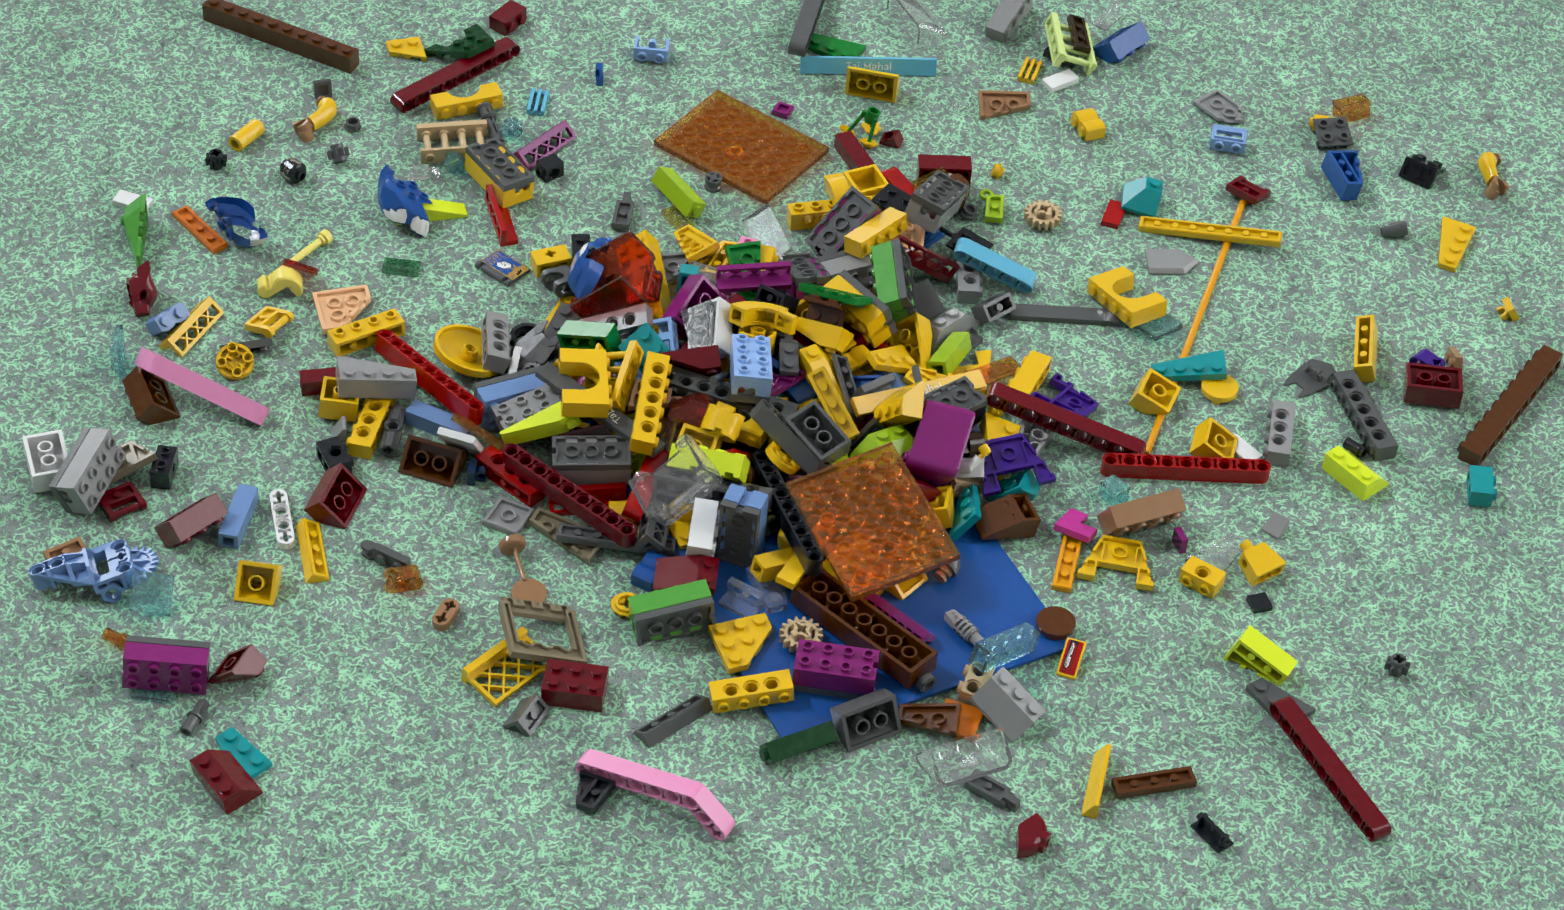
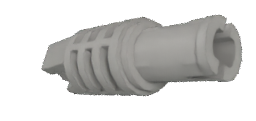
[944,609,990,653]

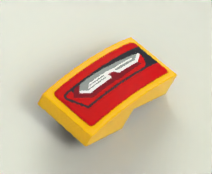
[1056,637,1087,680]

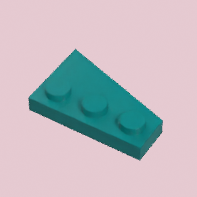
[948,484,981,542]
[215,727,272,779]

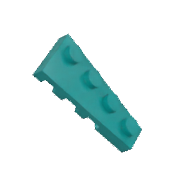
[1151,350,1227,381]

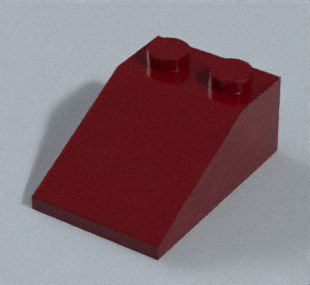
[661,345,721,377]
[652,554,720,598]

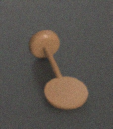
[498,534,547,604]

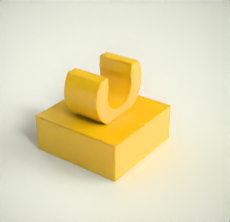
[1496,297,1520,321]

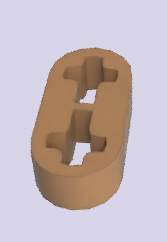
[432,598,459,631]

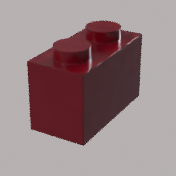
[489,0,527,36]

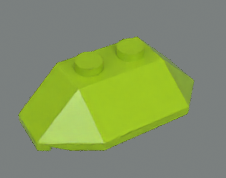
[850,424,915,469]

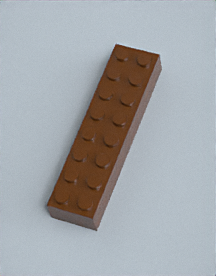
[790,569,938,689]

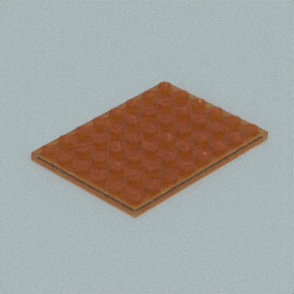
[654,89,829,204]
[785,442,961,602]

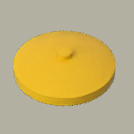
[433,324,499,378]

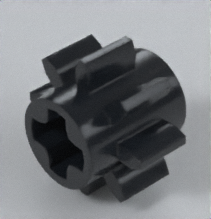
[205,149,227,170]

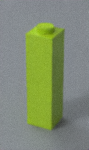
[651,166,706,218]
[928,331,972,375]

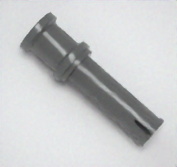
[477,102,504,144]

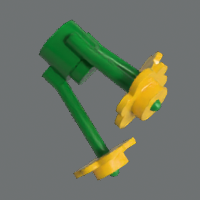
[839,106,881,148]

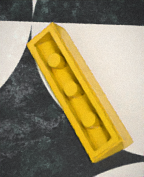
[296,518,330,583]
[1081,744,1112,819]

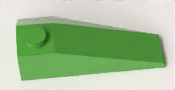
[121,194,148,268]

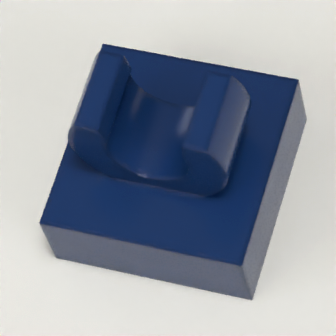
[467,459,486,486]

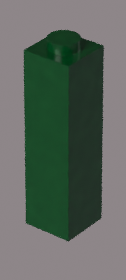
[759,720,839,766]

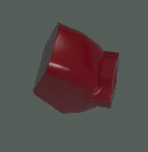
[1016,813,1051,858]

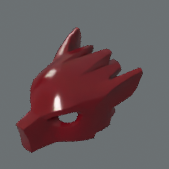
[126,261,158,317]

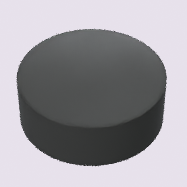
[916,673,936,692]

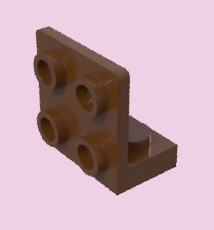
[804,294,847,327]

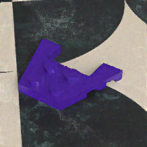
[1031,373,1099,418]
[983,433,1056,497]

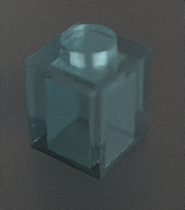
[1098,474,1130,506]

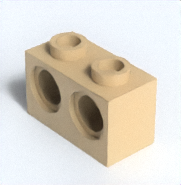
[956,658,995,707]

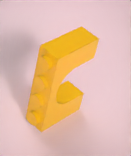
[1087,266,1168,328]
[558,348,613,418]

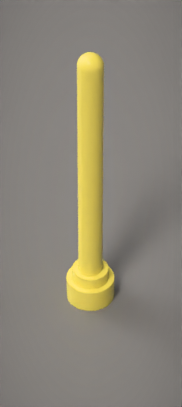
[267,229,333,278]

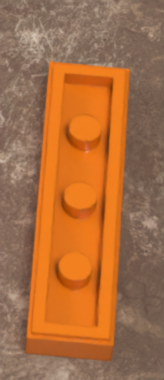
[172,205,228,255]

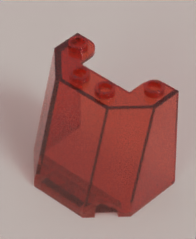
[570,230,663,319]

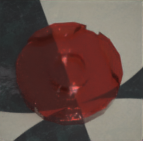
[282,258,319,276]

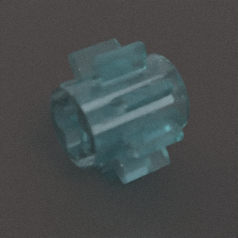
[501,117,523,139]
[443,151,465,173]

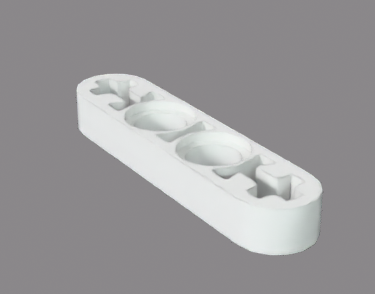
[269,489,295,550]

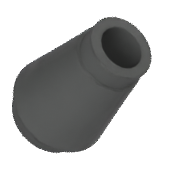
[1380,220,1408,238]

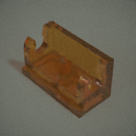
[1332,94,1371,122]

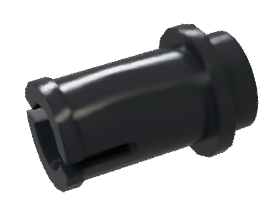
[1343,437,1368,458]

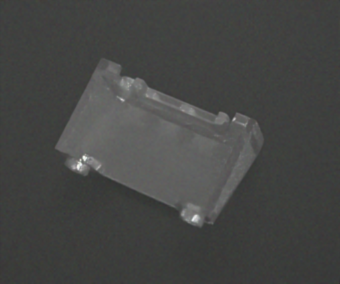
[628,434,723,525]

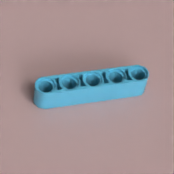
[953,237,1037,293]

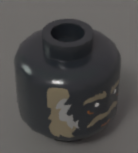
[280,157,306,184]

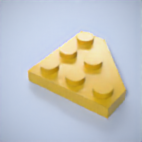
[708,613,772,674]

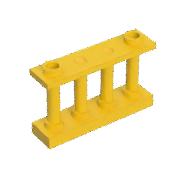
[582,340,644,413]

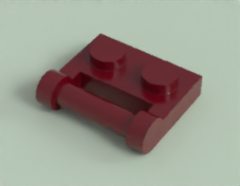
[1225,175,1271,205]
[98,481,147,523]

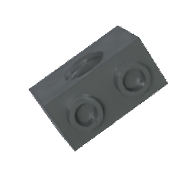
[971,292,1017,324]

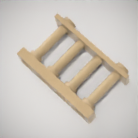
[416,119,487,164]

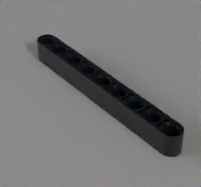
[752,450,824,576]

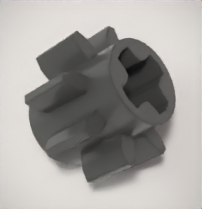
[327,143,350,164]
[1384,653,1411,678]

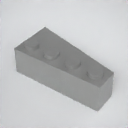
[985,0,1033,43]
[335,356,417,399]

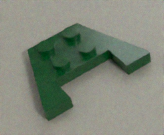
[424,24,495,59]

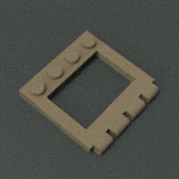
[497,596,588,664]

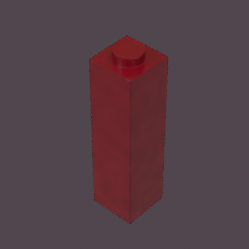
[834,130,875,170]
[299,367,336,396]

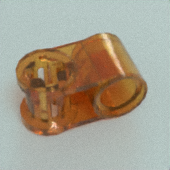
[384,564,423,594]

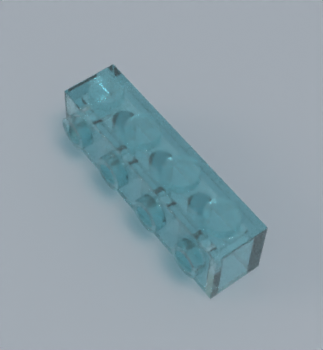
[968,622,1041,673]

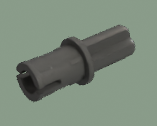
[180,699,210,737]

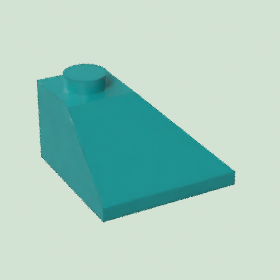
[1121,176,1163,217]
[988,469,1041,502]

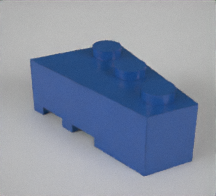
[1321,150,1363,201]

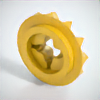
[611,592,636,618]

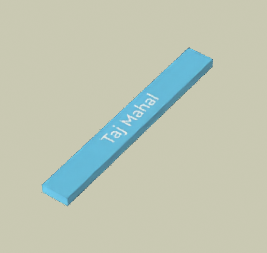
[800,56,937,76]

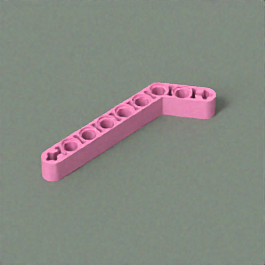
[134,347,270,426]
[575,749,736,841]

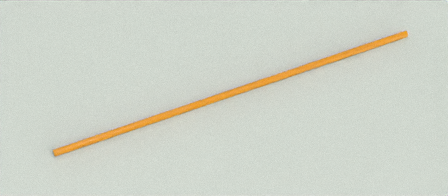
[1145,199,1246,454]

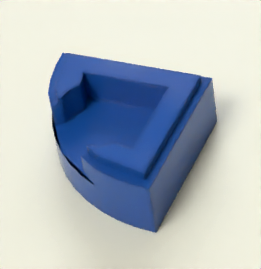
[595,63,603,86]

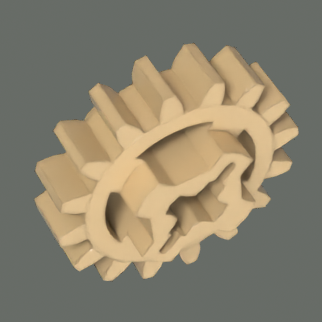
[1024,199,1062,231]
[779,616,823,653]

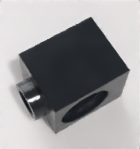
[535,153,564,183]

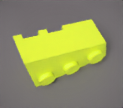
[1223,625,1298,686]

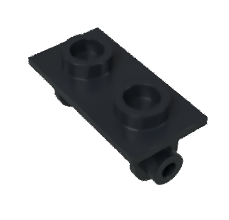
[1190,812,1234,853]

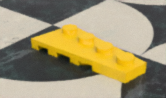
[1438,216,1476,273]
[673,224,720,265]

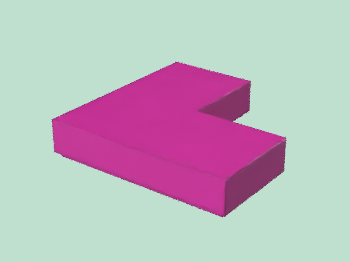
[1054,508,1098,543]

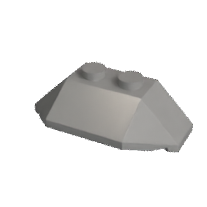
[930,308,980,355]

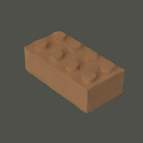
[1097,488,1187,537]

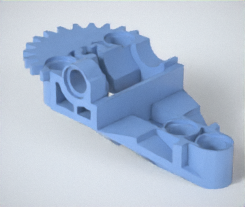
[28,539,159,603]

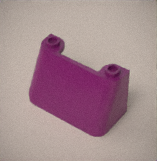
[900,399,975,487]

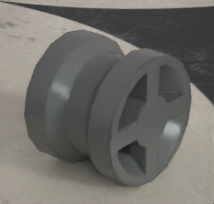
[704,171,722,193]

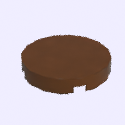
[1036,606,1076,640]

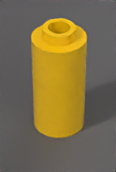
[228,119,265,152]

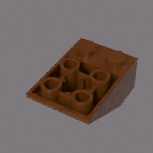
[974,494,1041,540]

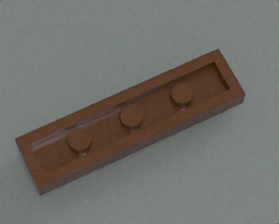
[1111,766,1197,799]

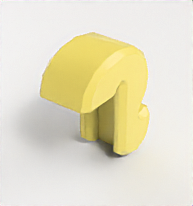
[257,267,303,298]

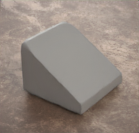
[332,416,347,443]
[1261,511,1290,540]

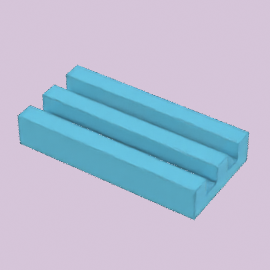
[527,88,549,116]

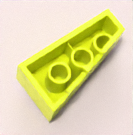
[667,441,750,483]

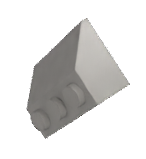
[969,666,1046,743]

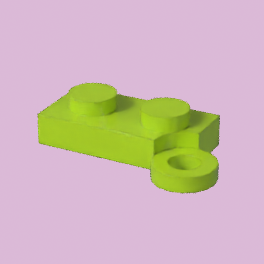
[979,189,1004,224]

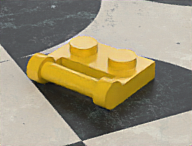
[244,306,294,338]

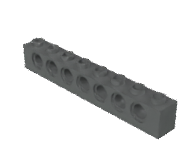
[667,365,799,420]

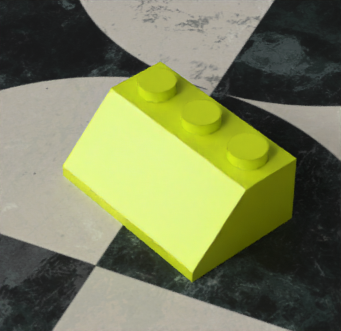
[1322,445,1389,501]

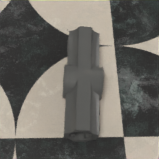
[380,405,406,457]

